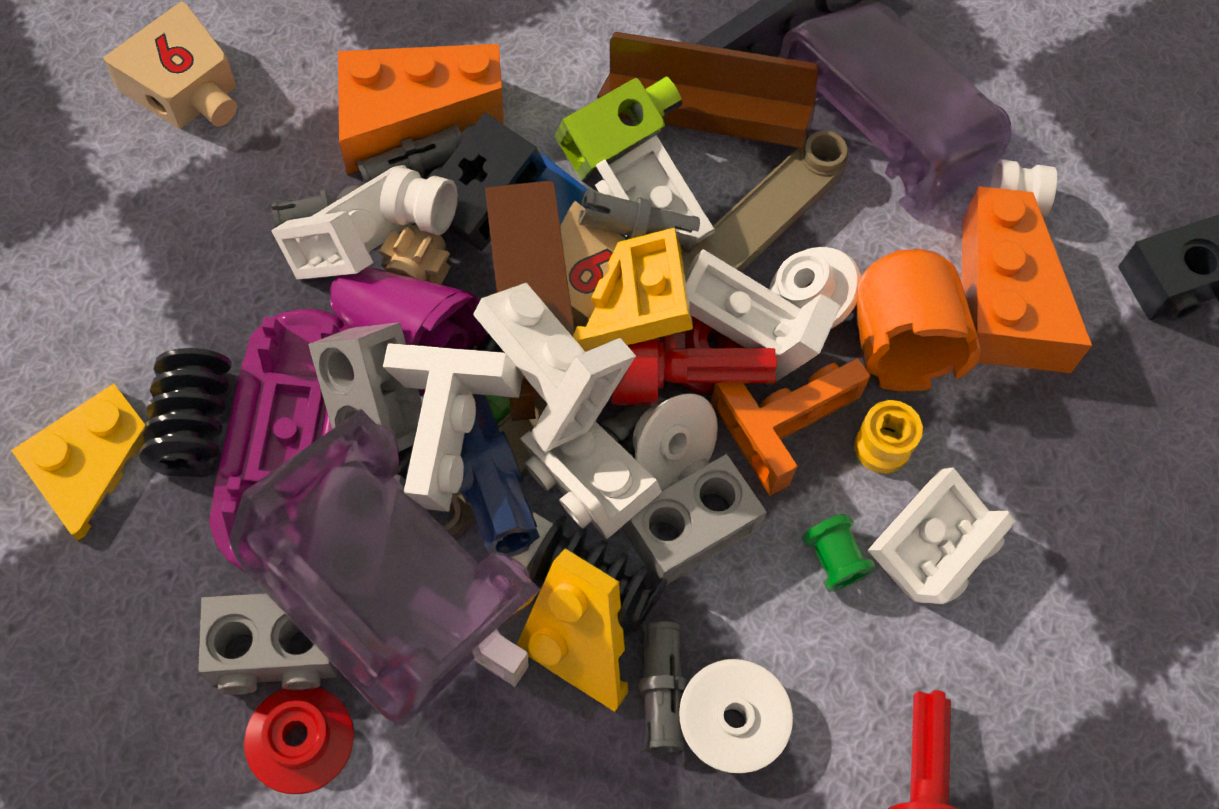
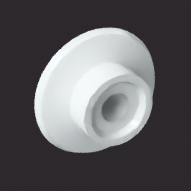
[769,247,861,329]
[633,394,718,491]
[679,659,793,773]

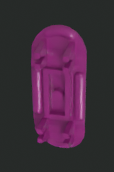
[209,309,349,577]

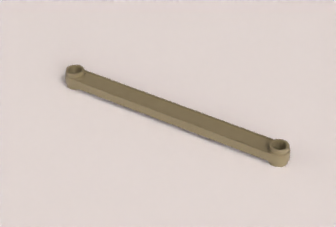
[412,130,848,548]

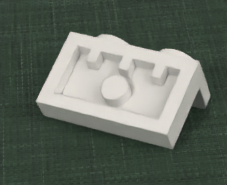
[520,421,662,539]

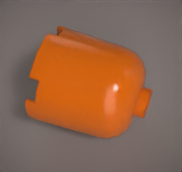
[856,249,982,392]

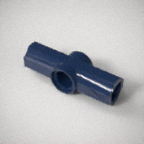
[460,394,540,558]

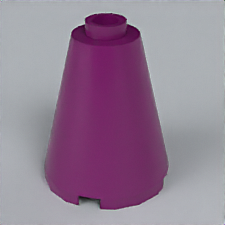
[330,266,488,398]

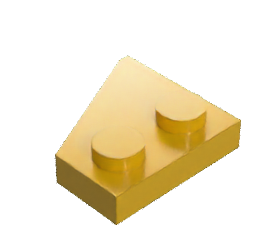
[573,228,693,352]
[11,383,145,541]
[517,549,628,712]

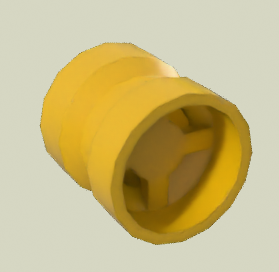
[854,400,923,474]

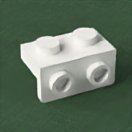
[595,135,715,253]
[868,468,1016,604]

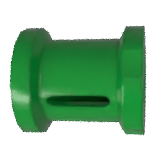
[801,514,877,592]

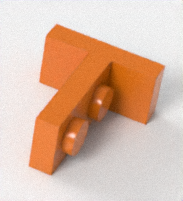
[710,358,871,496]

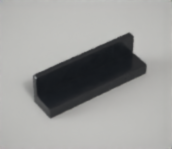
[695,0,879,60]

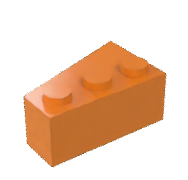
[338,44,504,175]
[962,186,1092,373]

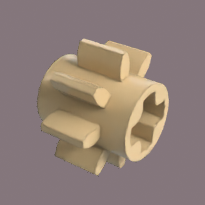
[379,224,451,285]

